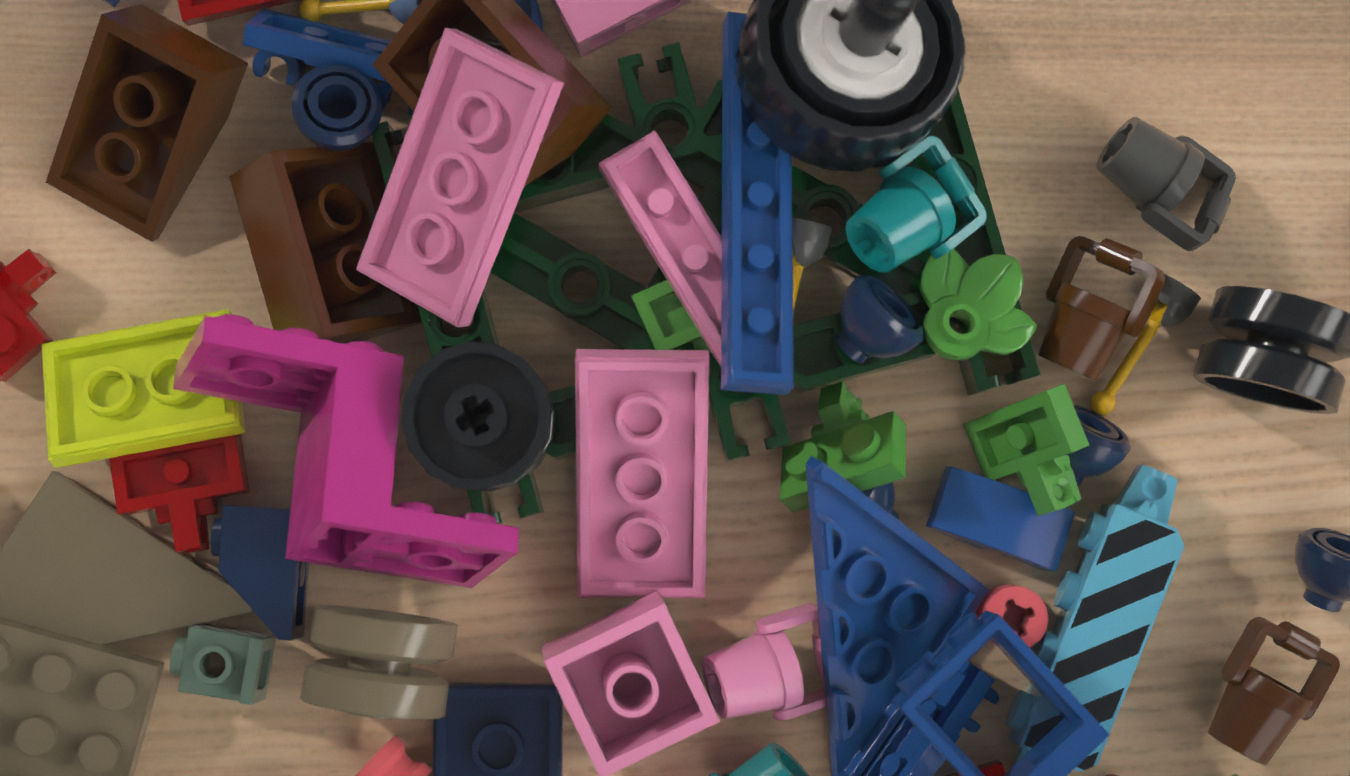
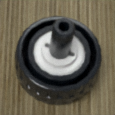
[735,0,966,172]

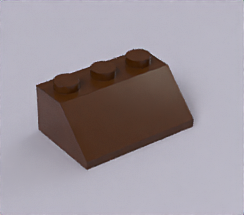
[373,0,613,186]
[229,142,422,344]

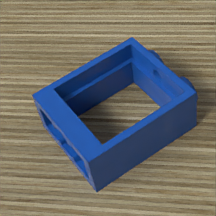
[891,610,1110,776]

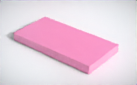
[356,28,564,327]
[575,349,709,598]

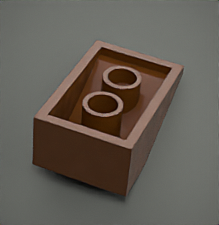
[46,4,248,242]

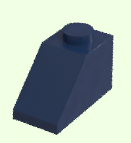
[210,505,309,641]

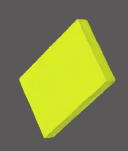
[42,309,246,468]

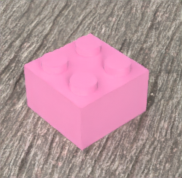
[542,590,720,776]

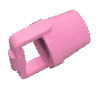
[702,603,826,720]

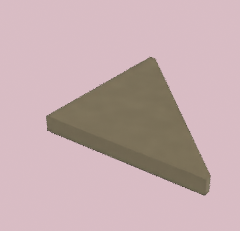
[0,471,254,645]

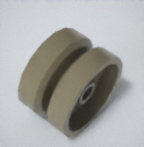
[300,605,458,720]

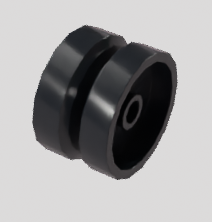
[1193,286,1350,414]
[401,342,556,492]

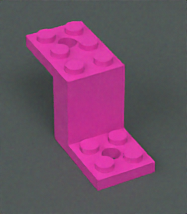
[173,314,519,588]

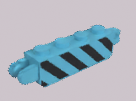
[1006,465,1185,772]

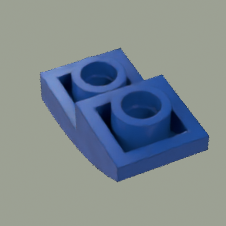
[926,466,1075,572]

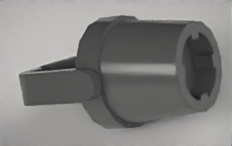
[1097,117,1236,251]

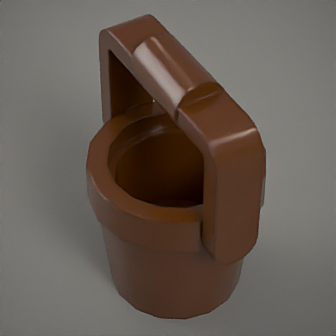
[1038,236,1165,381]
[1208,617,1340,765]

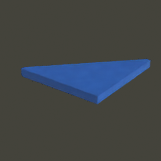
[806,456,990,776]

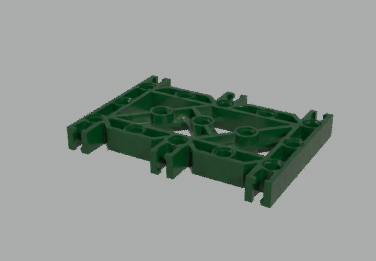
[372,42,1040,524]

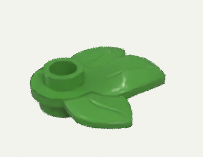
[919,249,1037,360]

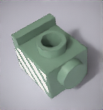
[170,624,276,705]

